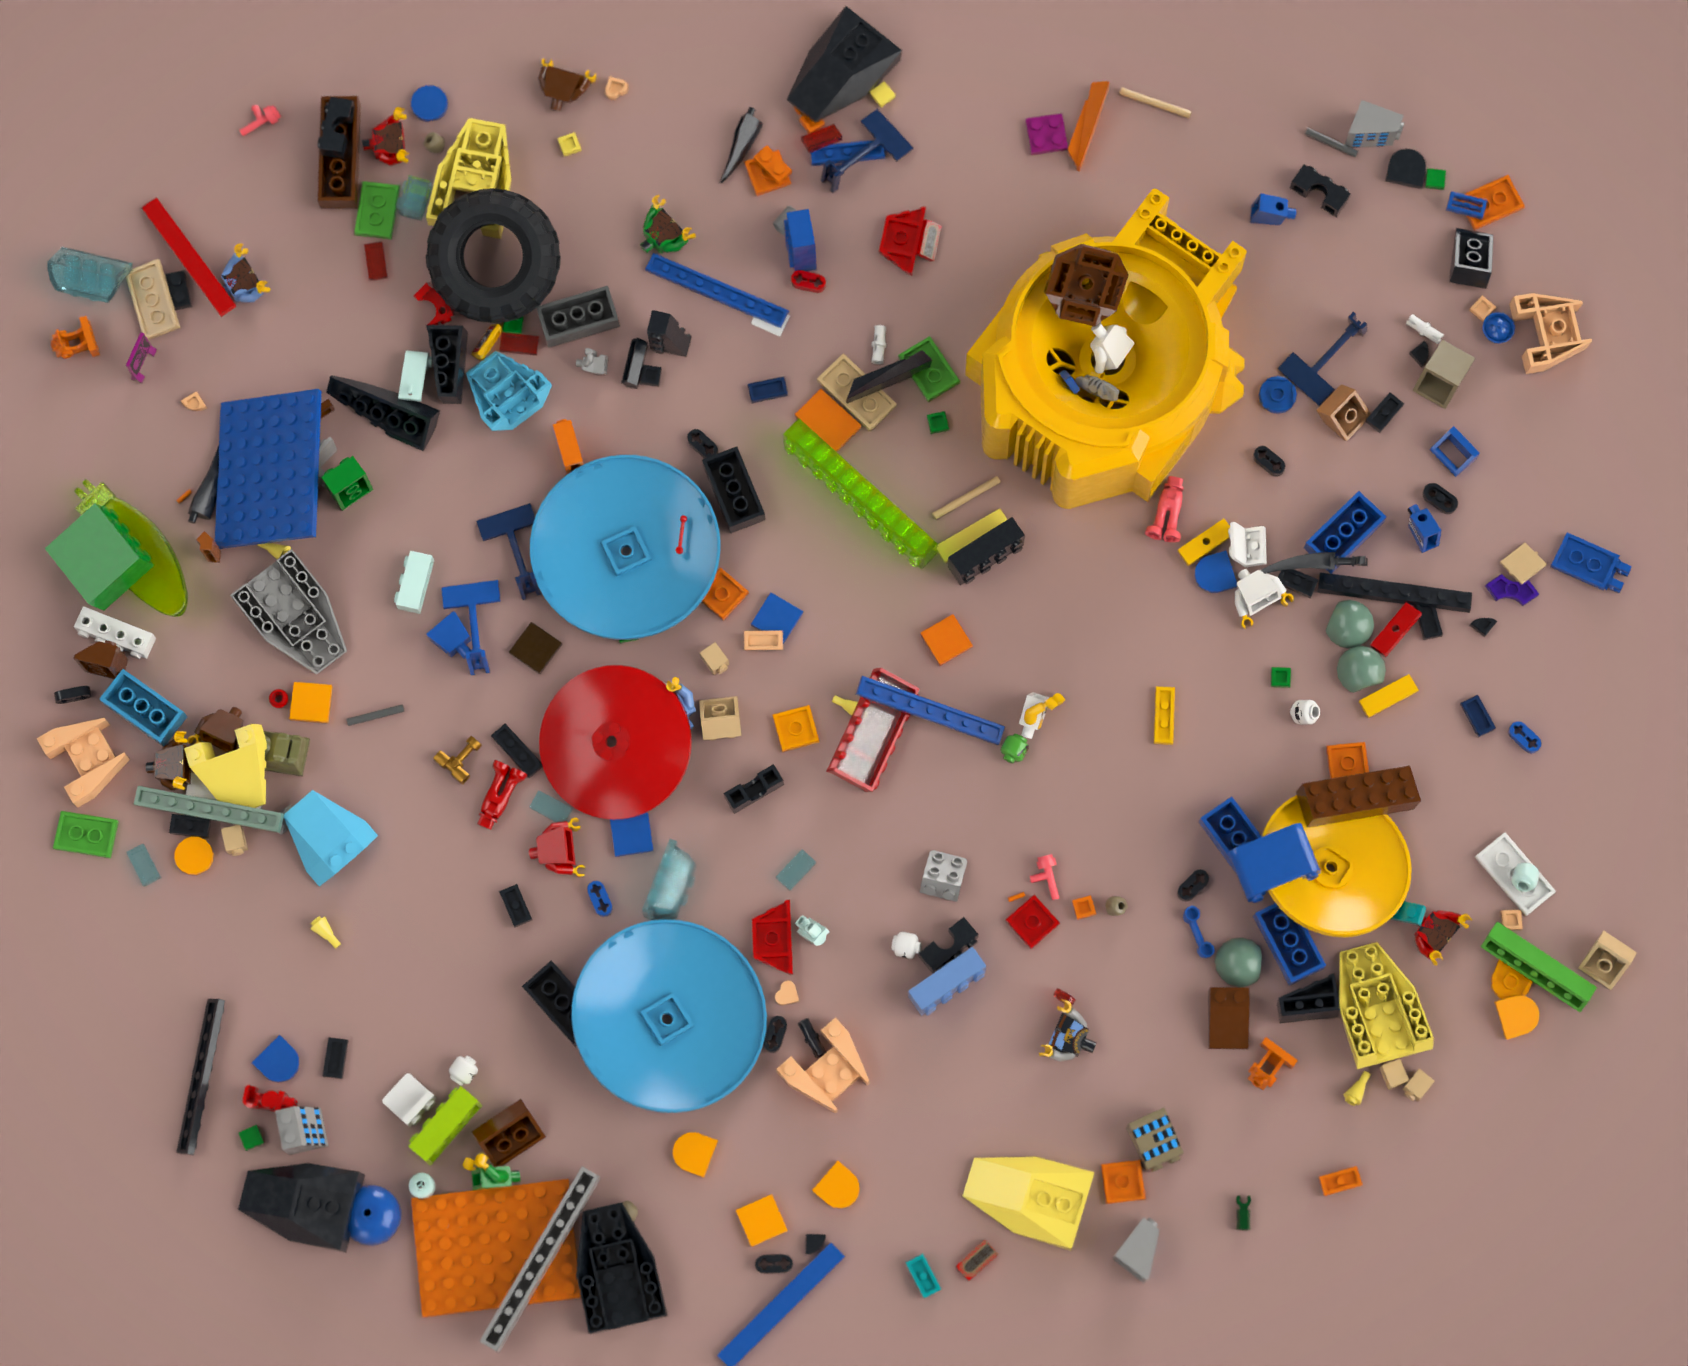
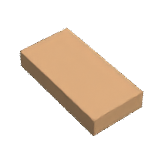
[744,630,783,650]

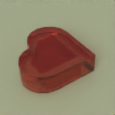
[1053,988,1076,1006]

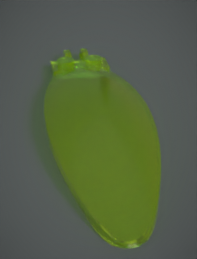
[75,479,188,617]

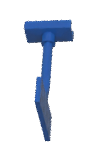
[441,580,501,675]

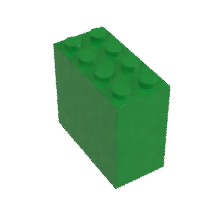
[45,503,155,611]

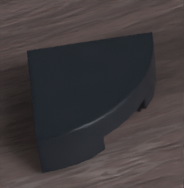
[1409,340,1429,368]
[1470,618,1497,637]
[805,1234,826,1255]

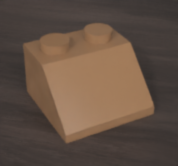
[1316,384,1371,441]

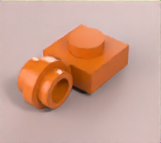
[794,107,825,135]

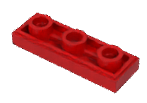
[1370,602,1422,657]

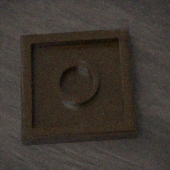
[509,622,562,674]

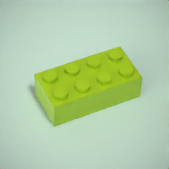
[408,1086,482,1166]

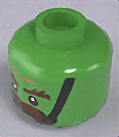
[1000,734,1029,764]

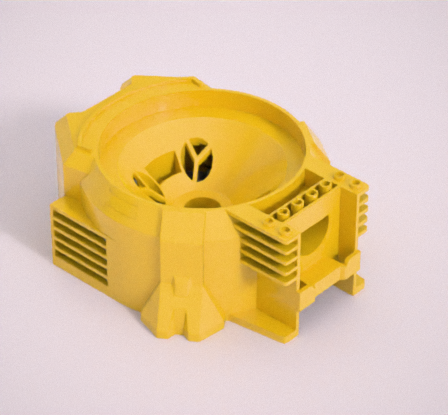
[965,189,1247,509]

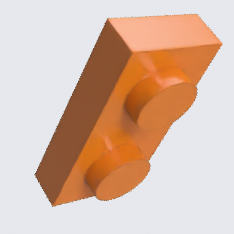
[754,145,792,185]
[1318,1166,1363,1196]

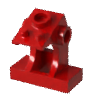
[413,282,455,325]

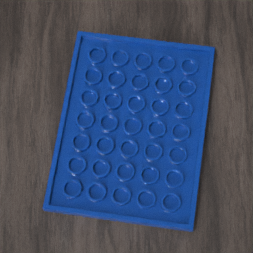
[215,389,322,549]

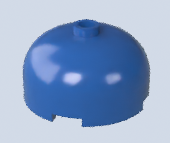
[347,1185,402,1246]

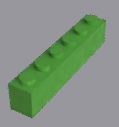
[1480,922,1597,1012]

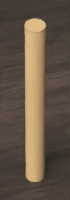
[1119,88,1192,118]
[932,476,1000,520]

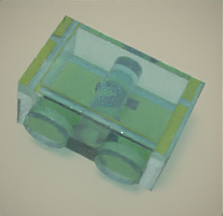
[396,175,432,221]

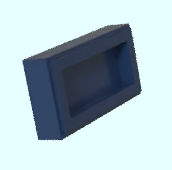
[748,377,788,403]
[1460,695,1496,738]

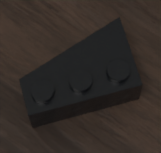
[647,310,692,357]

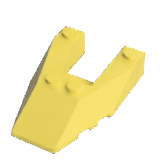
[426,118,511,239]

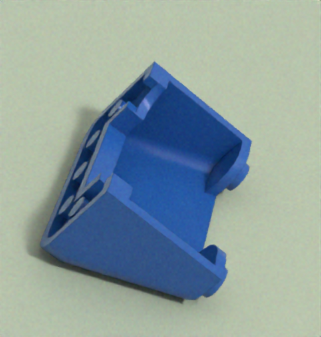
[1228,823,1321,903]

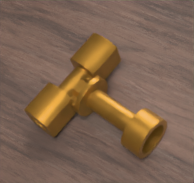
[433,736,482,785]

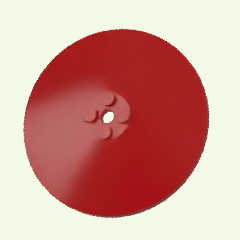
[539,665,692,820]

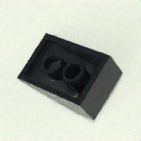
[1449,228,1493,289]

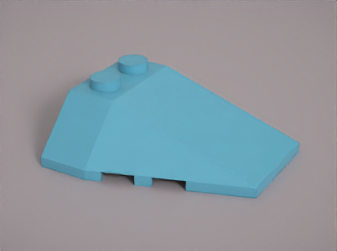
[466,351,552,431]
[284,790,378,886]

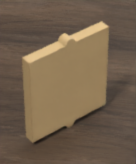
[1500,543,1547,585]

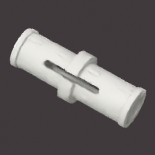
[1406,314,1444,344]
[871,325,886,365]

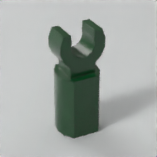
[1236,1195,1251,1231]

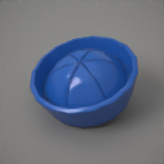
[1482,312,1515,344]

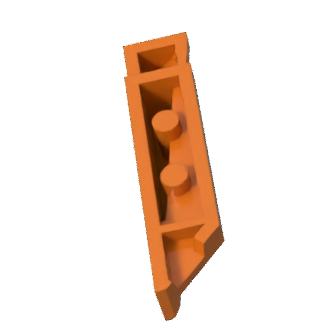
[1067,81,1110,171]

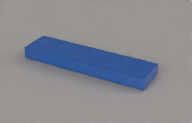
[810,140,885,166]

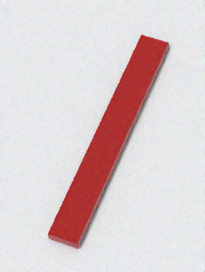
[141,197,237,317]

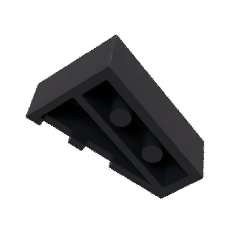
[1277,973,1340,1024]

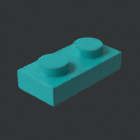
[1391,901,1427,926]
[905,1254,942,1299]

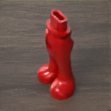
[477,760,527,830]

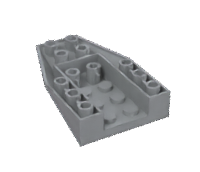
[230,549,347,674]

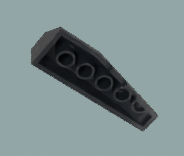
[326,375,440,451]

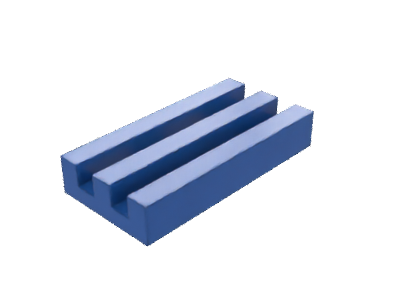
[1446,191,1487,219]

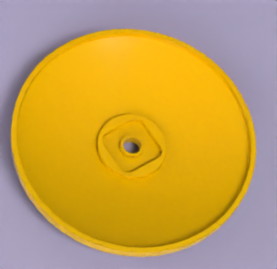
[1261,795,1412,937]

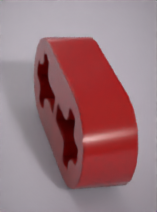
[791,270,826,293]

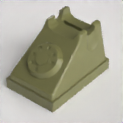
[263,731,310,777]

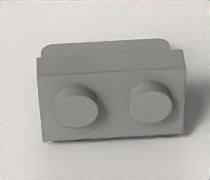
[318,437,337,489]
[920,850,967,902]

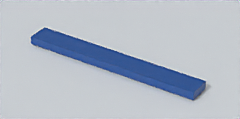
[645,253,789,328]
[855,676,1005,745]
[717,1242,845,1366]

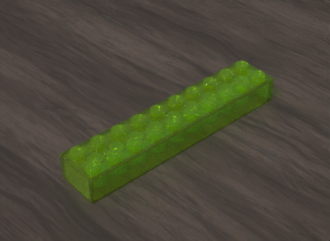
[783,418,938,569]

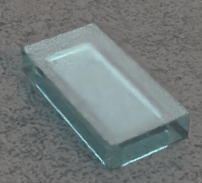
[529,790,573,822]
[126,843,161,887]
[776,849,816,891]

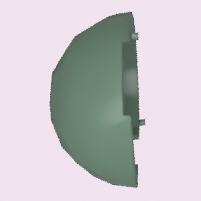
[1326,600,1374,649]
[1337,646,1386,693]
[1215,937,1262,987]

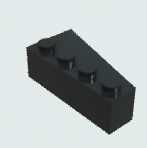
[426,325,468,404]

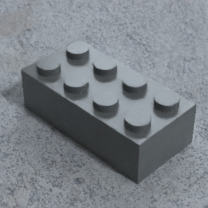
[536,286,620,348]

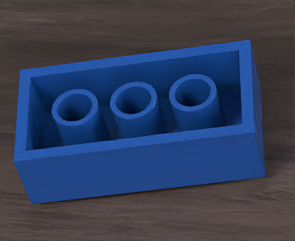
[784,209,817,272]
[1304,491,1386,574]
[1199,796,1261,873]
[1253,903,1326,986]

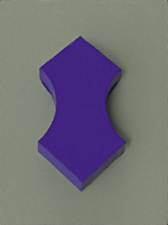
[1485,574,1539,606]

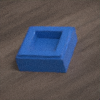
[1059,370,1080,394]

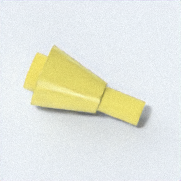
[258,543,291,559]
[832,695,867,717]
[310,916,341,949]
[1343,1071,1371,1106]

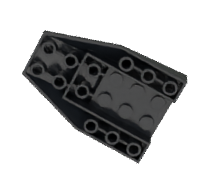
[787,6,902,123]
[238,1163,365,1253]
[576,1202,668,1335]

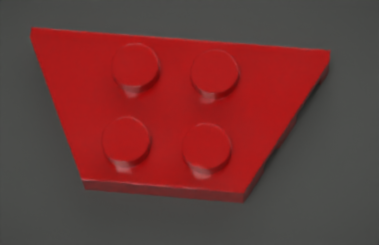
[879,206,926,276]
[752,900,793,975]

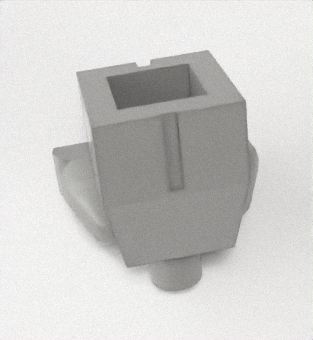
[576,348,608,375]

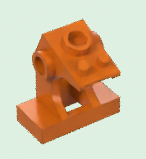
[51,316,100,359]
[1248,1037,1298,1091]

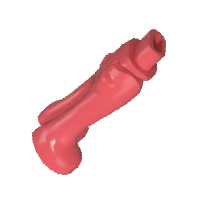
[1145,476,1184,543]

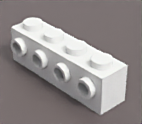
[74,606,156,659]

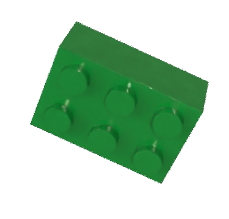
[322,456,374,511]

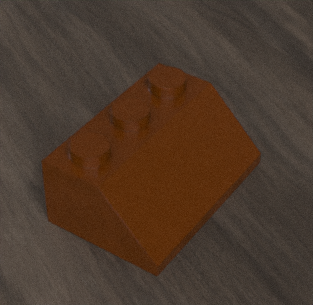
[73,640,128,679]
[471,1099,546,1167]

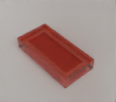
[801,124,842,153]
[364,241,388,281]
[499,332,539,356]

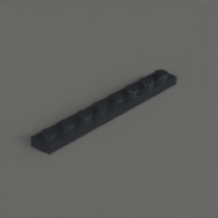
[1317,572,1472,613]
[176,999,225,1155]

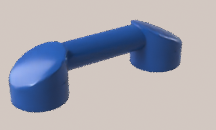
[1183,906,1215,958]

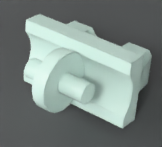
[795,915,830,946]

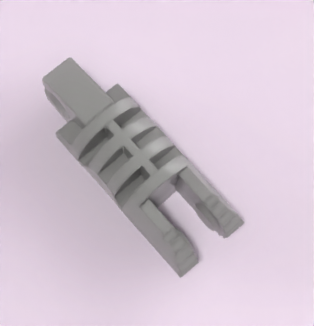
[1075,375,1119,401]

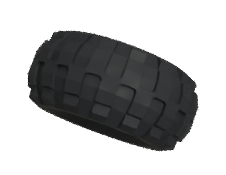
[425,188,561,323]

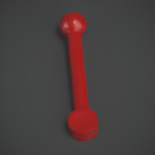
[675,515,687,554]

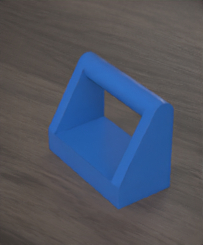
[1430,426,1480,477]

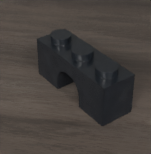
[317,97,355,159]
[1290,164,1351,218]
[724,764,784,814]
[918,917,979,974]

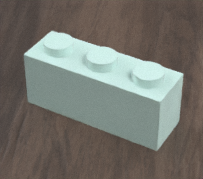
[394,551,434,614]

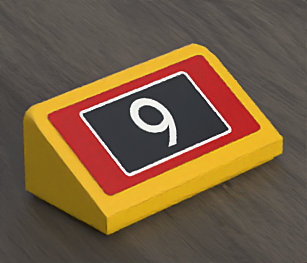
[471,324,502,361]

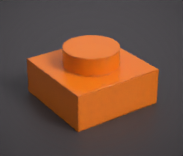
[1072,895,1096,920]

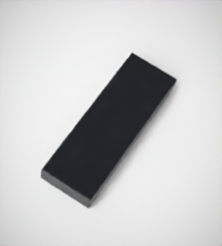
[491,723,543,778]

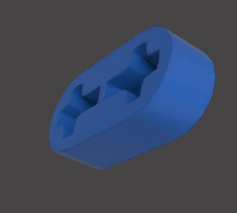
[1508,721,1541,754]
[587,881,613,917]

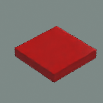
[1005,894,1060,949]

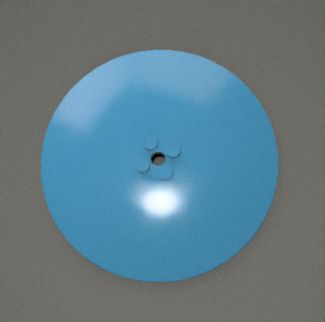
[530,455,721,640]
[571,919,767,1113]

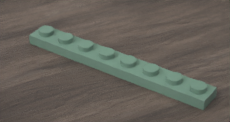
[134,786,284,833]

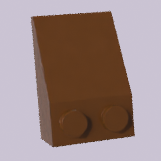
[1208,987,1250,1049]

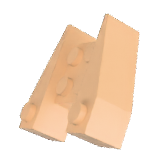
[1509,293,1592,374]
[36,718,130,807]
[776,1017,869,1113]

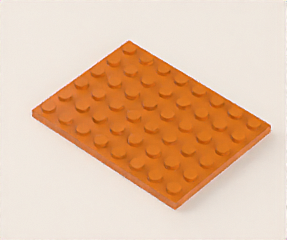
[411,1179,581,1318]

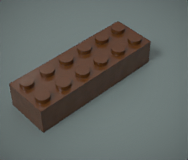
[317,96,361,209]
[1296,765,1421,828]

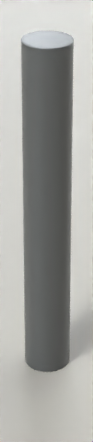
[1305,128,1358,157]
[347,704,405,726]

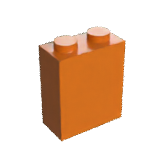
[553,419,584,474]

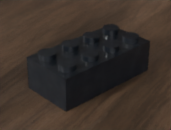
[702,446,766,534]
[948,517,1025,585]
[522,960,577,1047]

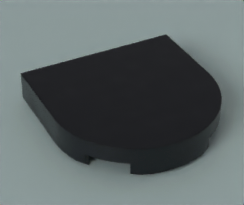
[1385,149,1426,189]

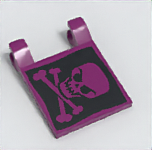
[125,332,157,383]

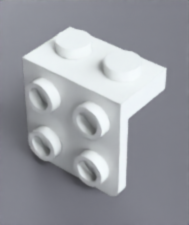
[1228,522,1267,567]
[383,1073,437,1127]

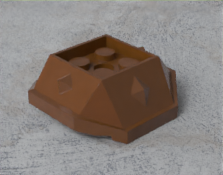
[1044,244,1129,327]

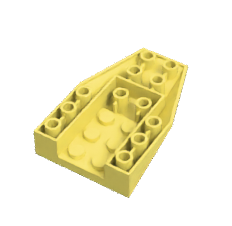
[1339,942,1434,1069]
[963,1157,1094,1251]

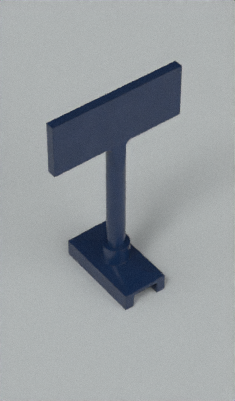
[821,108,914,193]
[1278,312,1368,406]
[477,503,541,600]

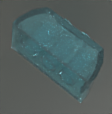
[47,247,132,303]
[642,839,697,920]

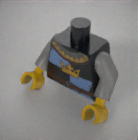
[1039,999,1097,1062]

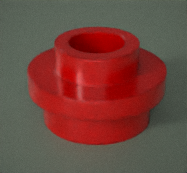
[269,689,288,708]

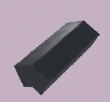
[621,338,648,389]

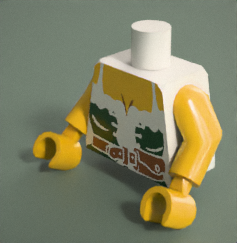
[1019,692,1065,739]

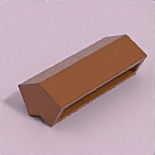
[196,531,221,563]

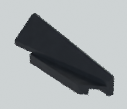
[846,350,932,404]

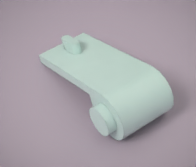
[398,350,432,401]

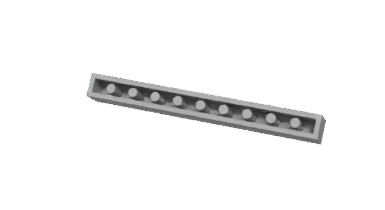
[479,1166,601,1353]

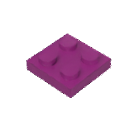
[1025,113,1068,155]

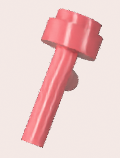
[239,105,281,136]
[1030,854,1059,900]

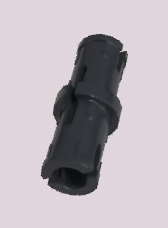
[798,1018,826,1058]

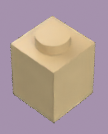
[700,642,729,675]
[221,825,248,856]
[1379,1059,1409,1090]
[1403,1069,1435,1102]

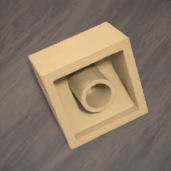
[699,696,742,740]
[1578,931,1637,990]

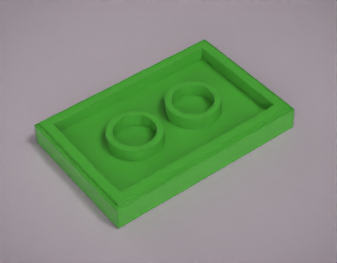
[354,181,400,240]
[898,336,960,402]
[53,811,119,858]

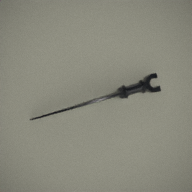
[1261,552,1368,574]

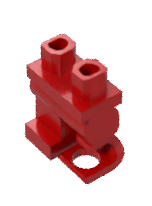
[242,1085,298,1112]

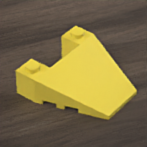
[184,724,267,808]

